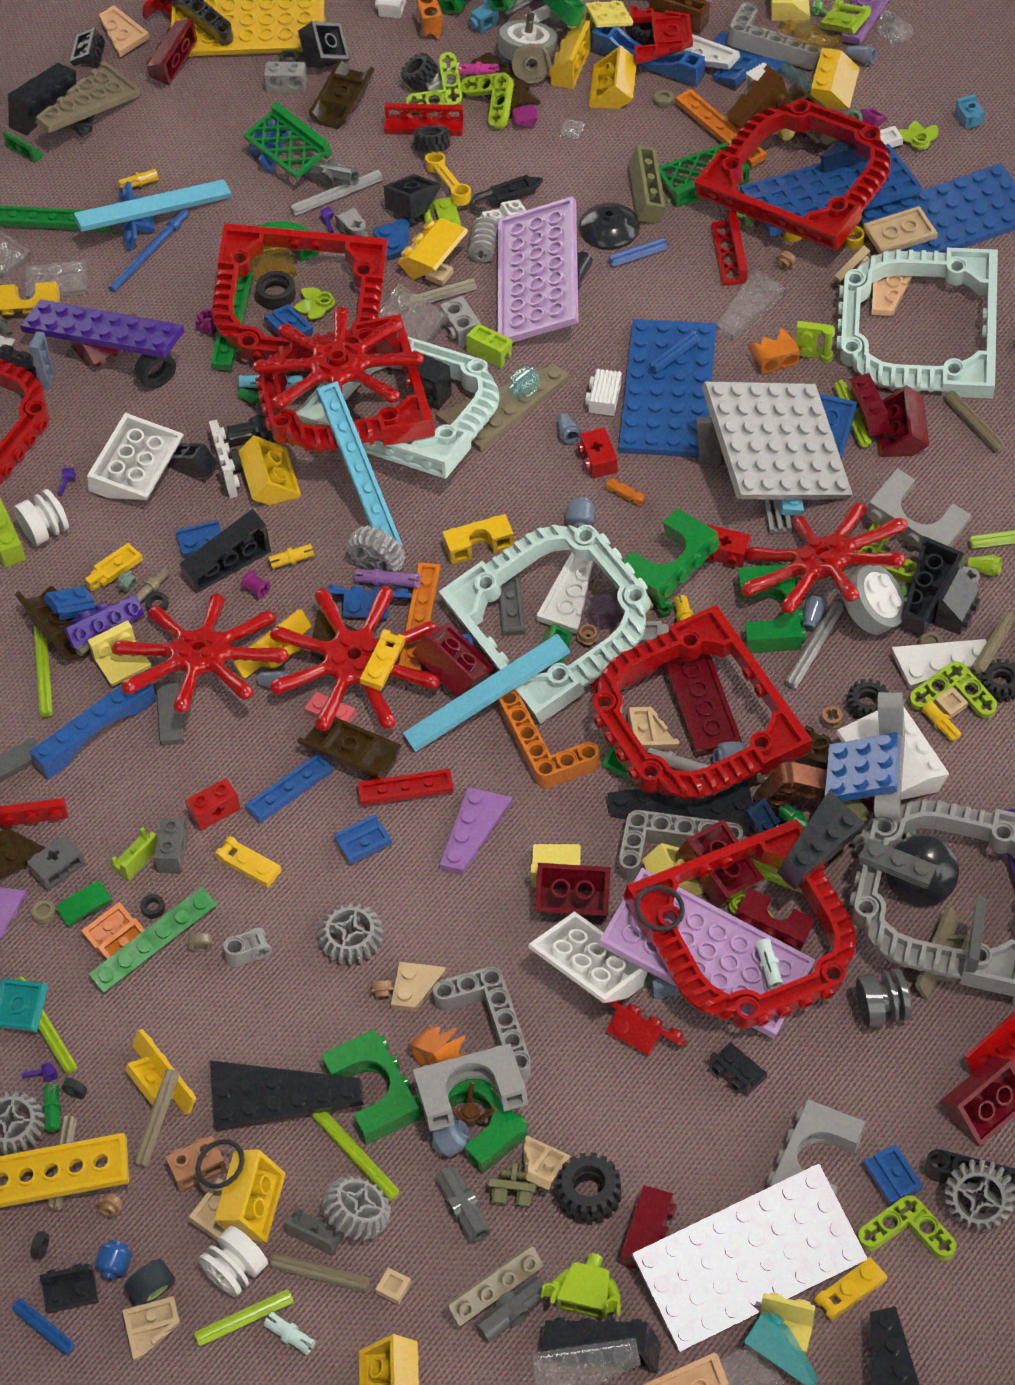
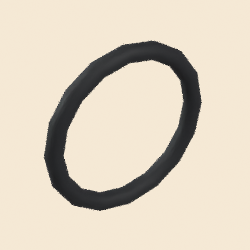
[634,885,685,931]
[195,1139,245,1189]

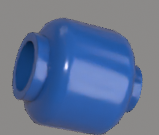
[95,1240,132,1280]

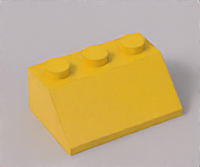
[548,21,591,89]
[589,45,636,109]
[811,48,860,111]
[397,218,468,280]
[238,435,301,505]
[214,1149,286,1243]
[359,1334,419,1385]

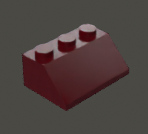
[146,18,198,85]
[71,313,136,367]
[877,385,929,457]
[412,623,497,697]
[677,819,764,909]
[535,863,611,916]
[940,1056,1015,1146]

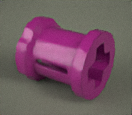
[241,571,271,599]

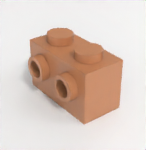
[165,1136,227,1193]

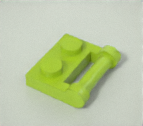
[820,0,871,34]
[423,197,461,226]
[796,321,835,363]

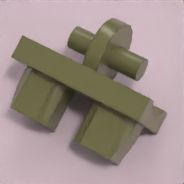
[489,1163,538,1207]

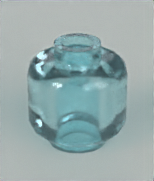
[509,366,542,398]

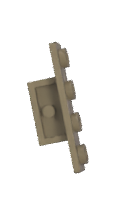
[915,907,971,999]
[447,1245,543,1326]

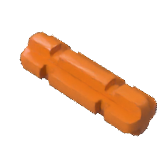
[606,478,646,506]

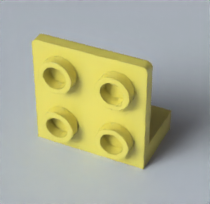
[582,0,633,27]
[88,621,151,686]
[531,844,581,887]
[760,1292,815,1356]

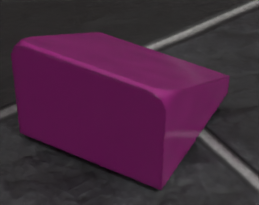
[512,105,538,128]
[861,108,887,127]

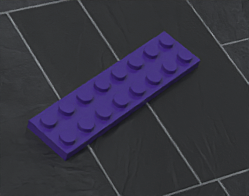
[20,299,184,358]

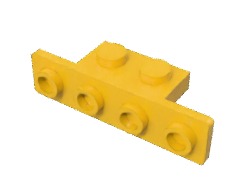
[232,609,311,678]
[125,1029,196,1115]

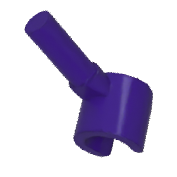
[320,206,334,233]
[57,468,76,496]
[22,1063,58,1081]

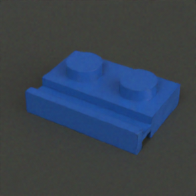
[713,54,759,86]
[264,304,313,338]
[176,520,222,559]
[44,586,95,620]
[334,814,392,865]
[863,1144,923,1206]

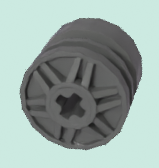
[856,968,912,1028]

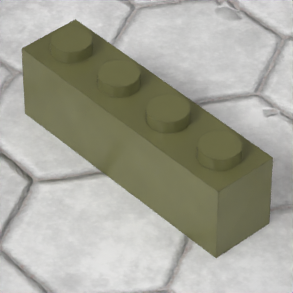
[628,145,665,224]

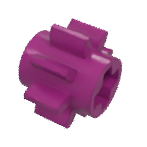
[195,309,217,335]

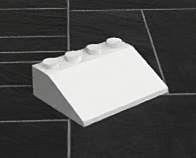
[87,413,184,500]
[836,708,949,800]
[528,911,648,1003]

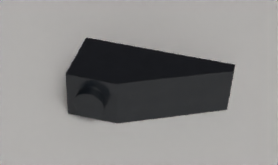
[167,443,218,477]

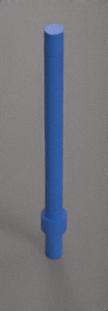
[109,209,189,293]

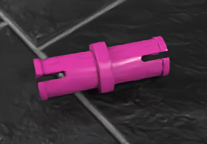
[458,62,499,76]

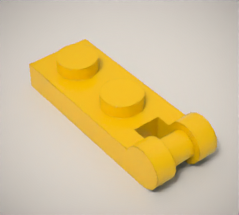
[360,629,406,691]
[214,836,282,888]
[814,1257,887,1321]

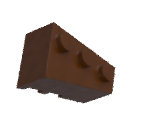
[649,0,710,32]
[727,64,790,130]

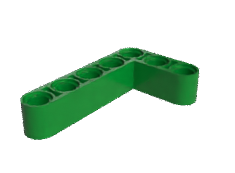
[542,0,585,26]

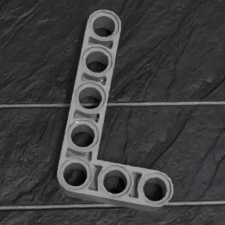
[727,2,822,70]
[874,692,905,818]
[619,810,743,881]
[433,967,531,1082]

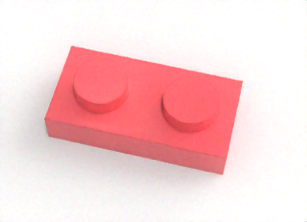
[304,692,356,723]

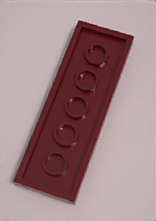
[664,654,742,756]

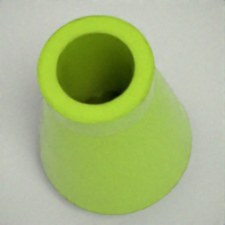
[968,554,1002,577]

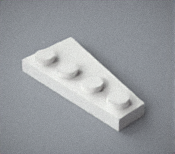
[672,34,740,70]
[209,419,240,498]
[536,552,594,634]
[891,639,994,689]

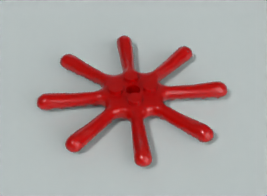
[252,307,424,409]
[741,502,908,614]
[269,586,440,731]
[111,593,289,713]

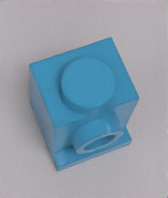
[468,0,499,34]
[955,94,985,129]

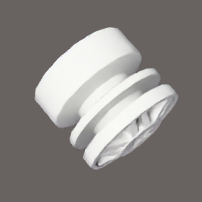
[13,489,69,546]
[198,1225,268,1297]

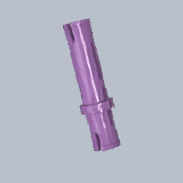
[355,568,421,588]

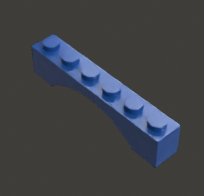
[592,26,705,86]
[29,672,157,780]

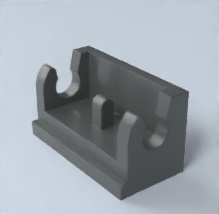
[285,1207,344,1256]

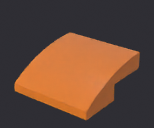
[81,902,145,960]

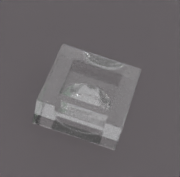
[560,119,585,142]

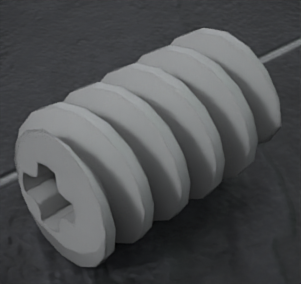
[468,216,498,263]

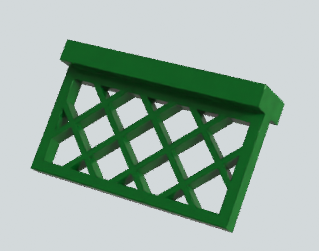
[243,101,333,180]
[659,142,749,208]

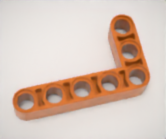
[499,689,599,788]

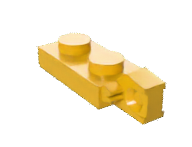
[85,543,143,591]

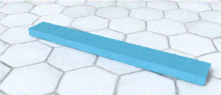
[74,179,231,232]
[316,381,403,546]
[403,634,571,752]

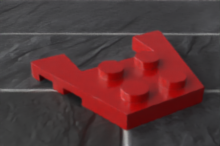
[630,5,693,64]

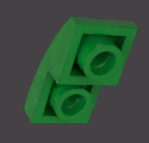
[56,881,112,927]

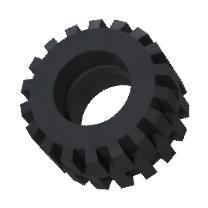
[556,1152,621,1225]

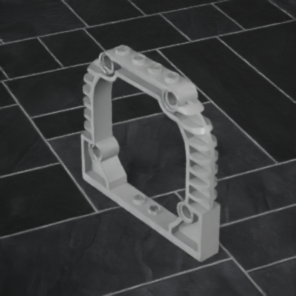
[849,799,1015,997]

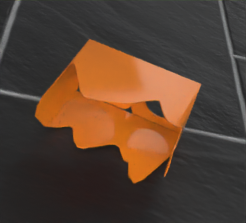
[416,0,444,40]
[748,328,800,375]
[408,1026,467,1066]

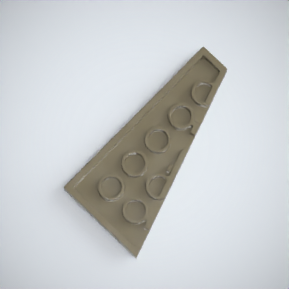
[36,61,141,133]
[435,364,570,452]

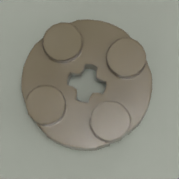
[512,43,551,83]

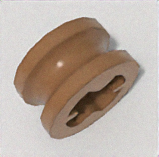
[822,706,843,729]

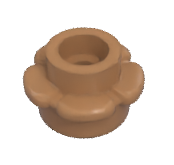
[776,251,796,270]
[577,624,599,645]
[370,980,394,997]
[97,1193,122,1217]

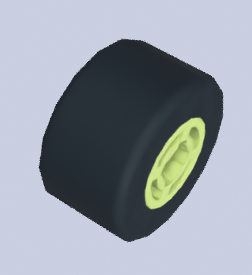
[124,1259,176,1306]

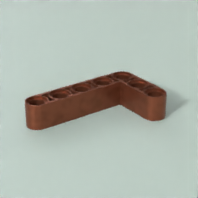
[755,762,875,815]

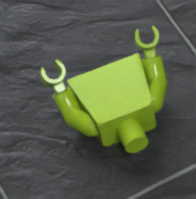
[540,1253,621,1320]

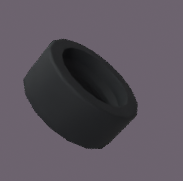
[255,271,296,310]
[134,353,176,389]

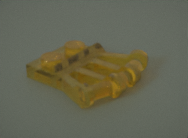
[778,18,843,48]

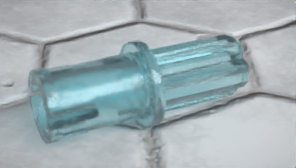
[780,62,813,90]

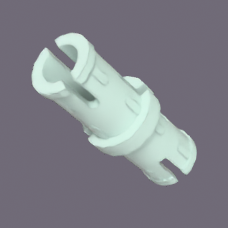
[755,939,784,990]
[264,1312,316,1355]

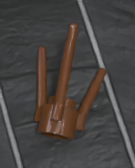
[452,1081,497,1127]

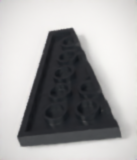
[607,778,756,836]
[210,1060,364,1132]

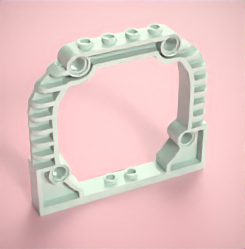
[837,248,998,399]
[296,337,499,479]
[439,525,651,724]

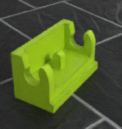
[466,323,513,369]
[110,827,158,881]

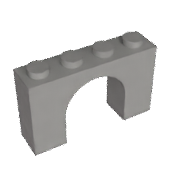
[865,468,972,550]
[413,1043,528,1132]
[767,1099,866,1196]

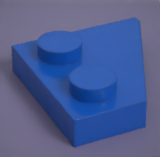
[373,218,411,261]

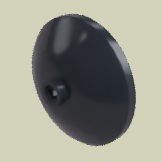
[579,203,640,250]
[886,835,959,907]

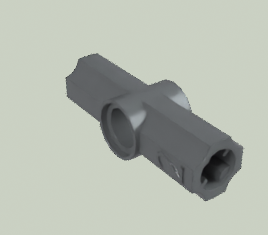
[303,159,360,186]
[436,1167,491,1242]
[474,1275,548,1343]

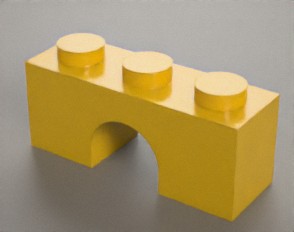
[0,282,60,316]
[442,514,514,565]

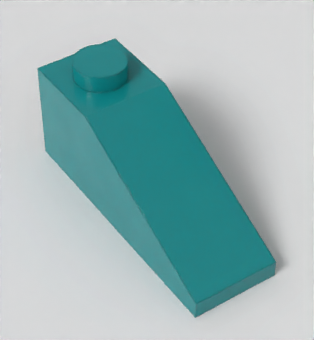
[744,1311,819,1385]

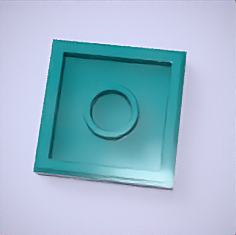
[0,978,49,1032]

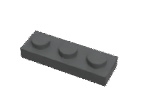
[859,838,937,889]

